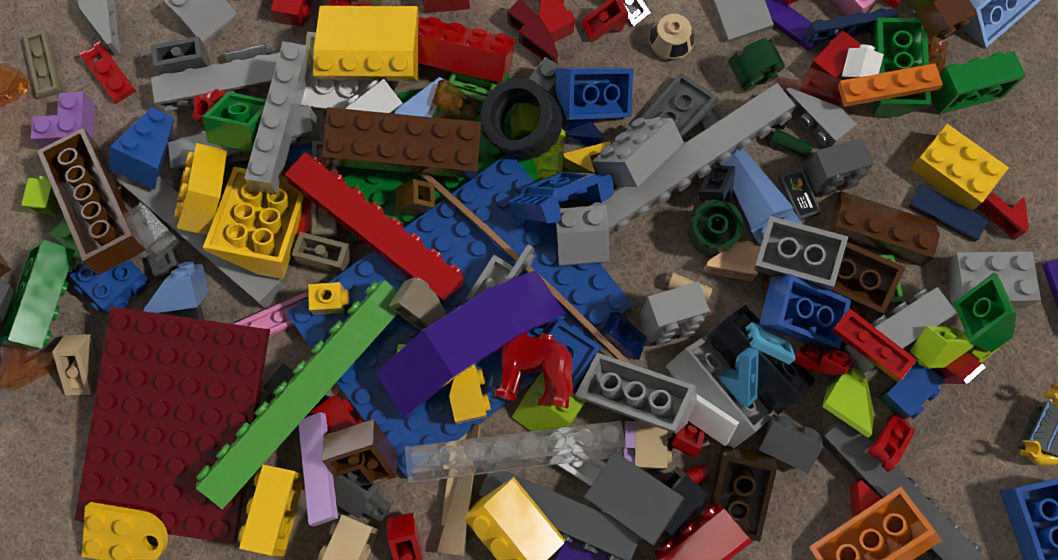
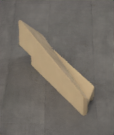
[437,424,481,556]

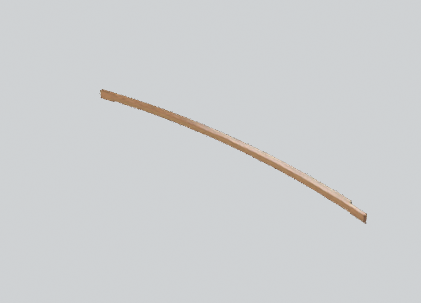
[416,173,632,364]

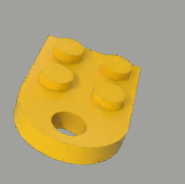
[82,502,168,560]

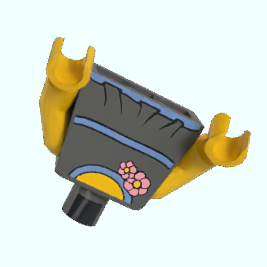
[1017,383,1058,466]

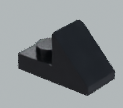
[698,166,735,203]

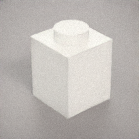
[842,45,884,79]

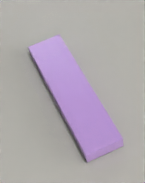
[298,412,338,527]

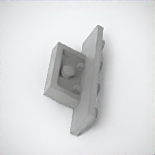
[466,244,535,300]

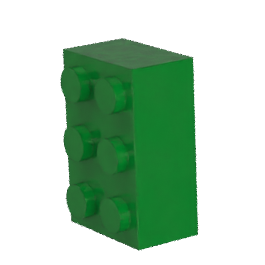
[930,51,1026,115]

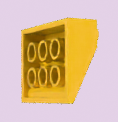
[313,6,418,81]
[203,167,307,279]

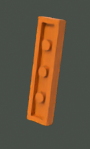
[838,63,943,107]

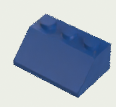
[555,67,633,120]

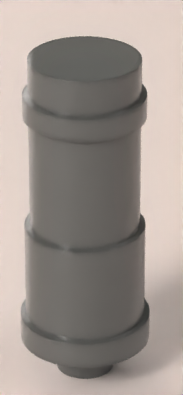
[225,43,272,63]

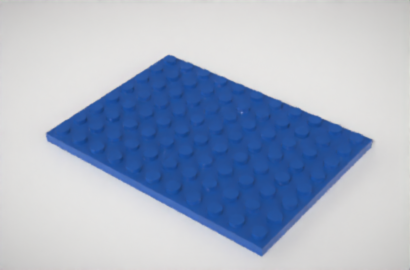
[286,154,634,479]

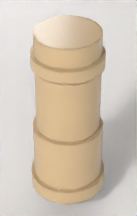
[664,272,712,302]

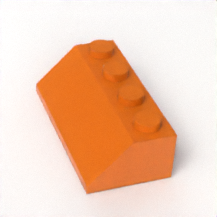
[809,487,942,560]

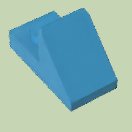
[719,347,759,407]

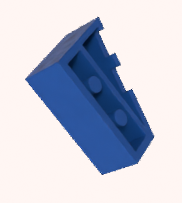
[109,107,174,190]

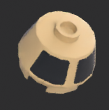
[649,14,695,61]

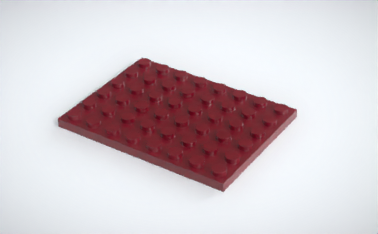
[75,307,270,544]

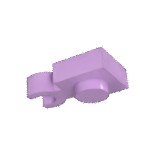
[618,421,636,464]

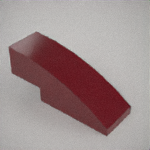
[507,0,558,65]

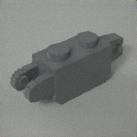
[301,466,391,521]

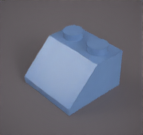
[143,261,209,313]

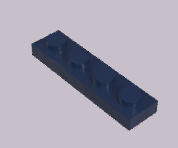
[803,8,898,44]

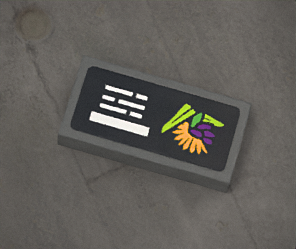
[778,169,821,221]

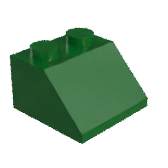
[203,92,266,152]
[953,272,1017,352]

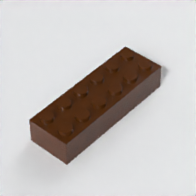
[322,107,481,179]
[37,128,146,276]

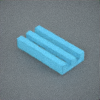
[746,322,795,364]

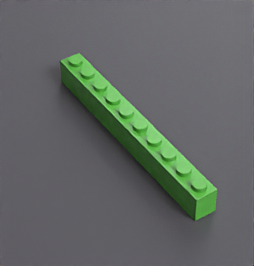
[196,280,397,509]

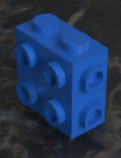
[70,259,151,314]

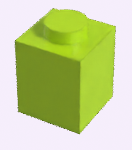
[21,176,59,216]

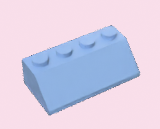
[962,0,1041,48]

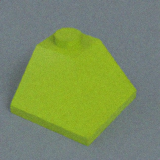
[822,367,874,438]

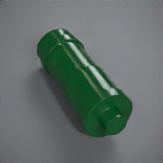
[767,128,813,159]

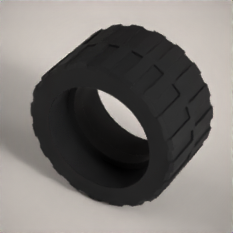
[480,77,563,160]

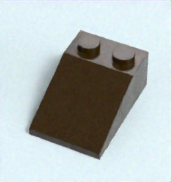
[710,445,778,542]

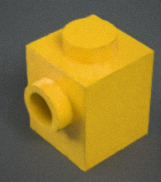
[308,282,349,315]

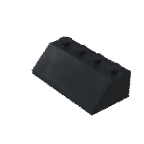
[707,305,816,415]

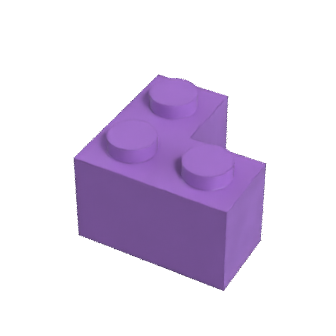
[31,92,95,148]

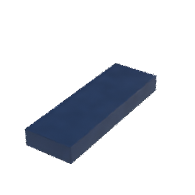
[908,184,988,242]

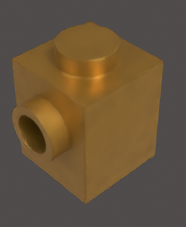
[396,179,435,216]

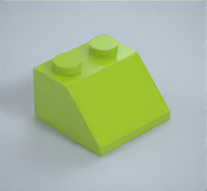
[512,371,586,448]

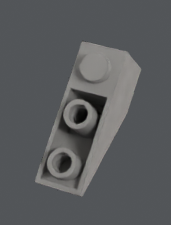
[785,88,857,148]

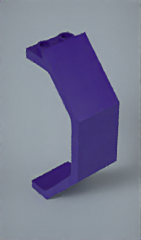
[375,270,565,420]

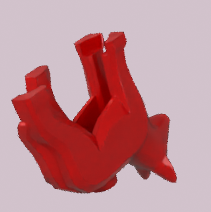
[495,333,573,409]

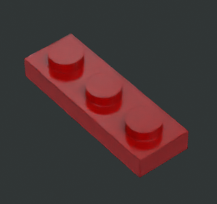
[832,309,917,382]

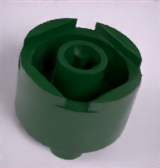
[728,38,785,92]
[688,200,743,257]

